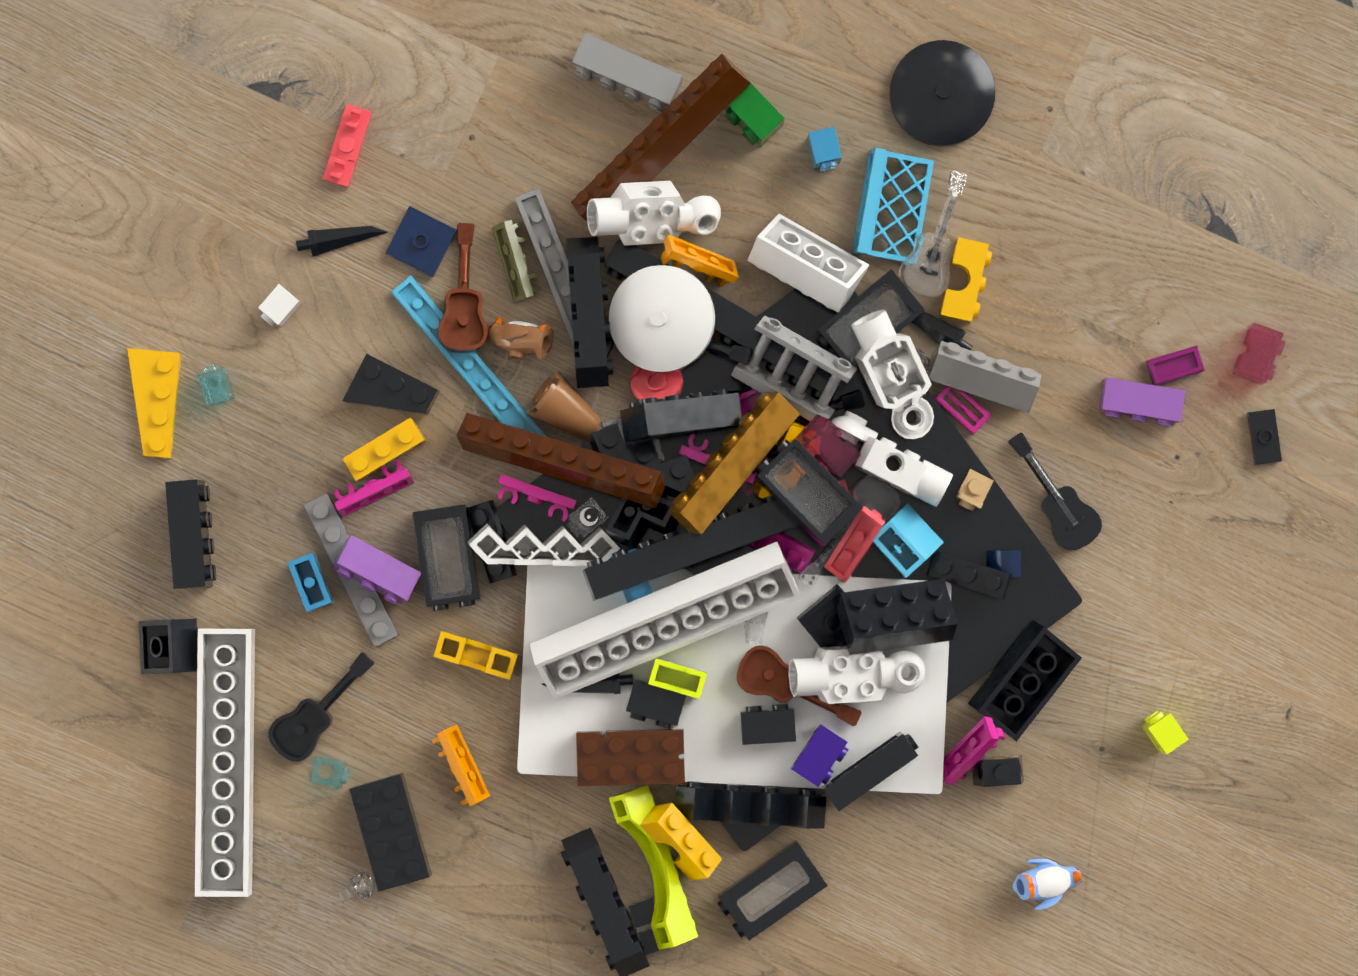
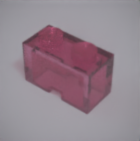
[1232,323,1285,385]
[796,414,861,478]

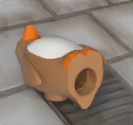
[487,316,554,360]

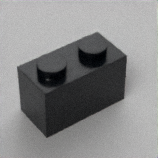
[626,680,686,729]
[740,704,796,745]

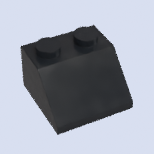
[139,618,198,674]

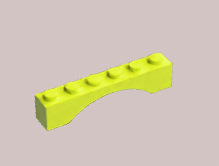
[609,785,698,950]

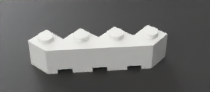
[468,524,620,566]

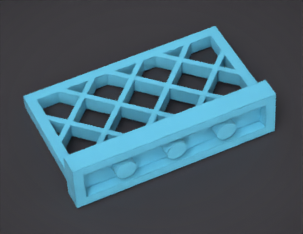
[852,148,934,265]

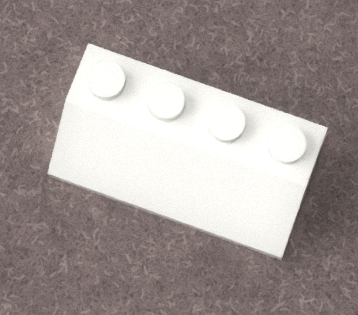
[747,214,869,312]

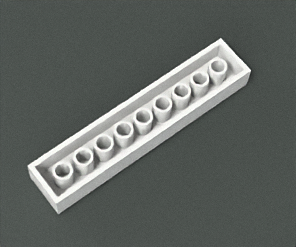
[529,542,801,700]
[195,628,255,897]

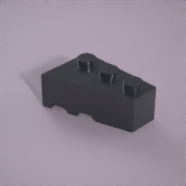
[342,354,440,415]

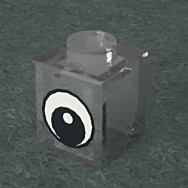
[567,498,609,538]

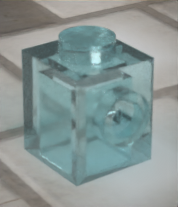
[197,364,235,407]

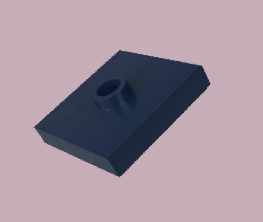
[386,206,457,277]

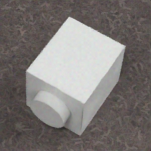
[258,284,302,327]

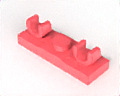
[323,104,372,188]
[824,506,885,583]

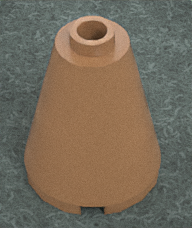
[526,371,602,439]

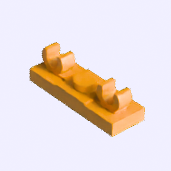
[661,234,739,287]
[432,724,490,806]

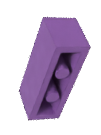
[1099,378,1186,427]
[332,535,421,605]

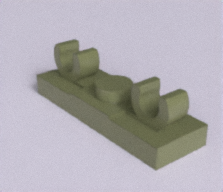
[492,220,541,303]

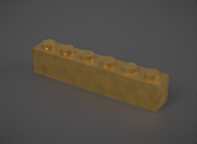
[669,392,800,534]

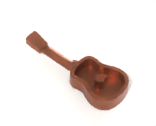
[437,223,488,353]
[737,646,862,726]

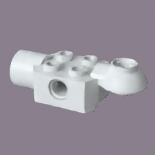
[587,181,721,245]
[851,310,934,439]
[828,411,953,507]
[789,646,925,704]

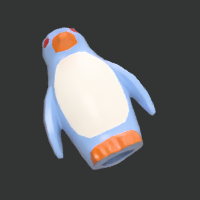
[1012,858,1082,910]

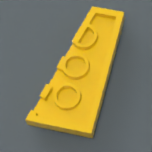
[127,348,181,458]

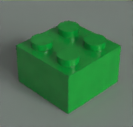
[724,81,785,147]

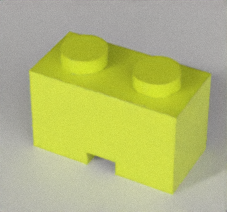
[648,658,707,699]
[1141,710,1189,755]

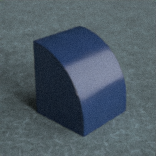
[986,550,1021,577]

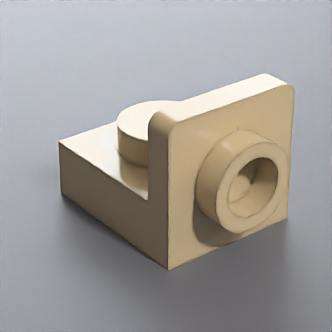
[955,469,994,511]

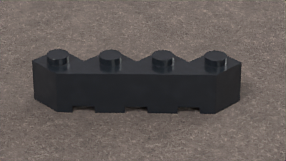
[566,237,613,388]
[589,424,694,498]
[675,781,827,829]
[561,827,650,976]

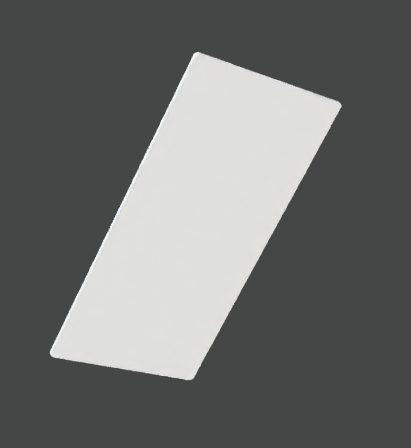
[517,565,952,794]

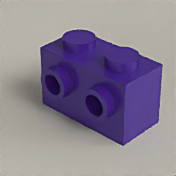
[791,724,849,787]

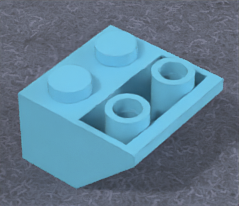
[873,503,944,578]

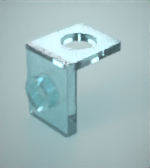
[310,756,350,790]

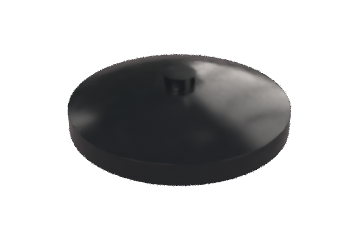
[889,40,995,146]

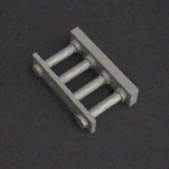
[731,316,857,429]

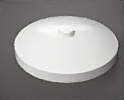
[609,265,715,372]

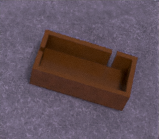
[576,729,685,786]

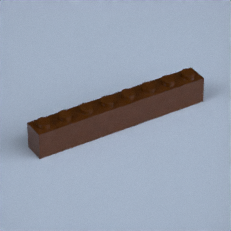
[571,54,751,221]
[456,413,666,508]

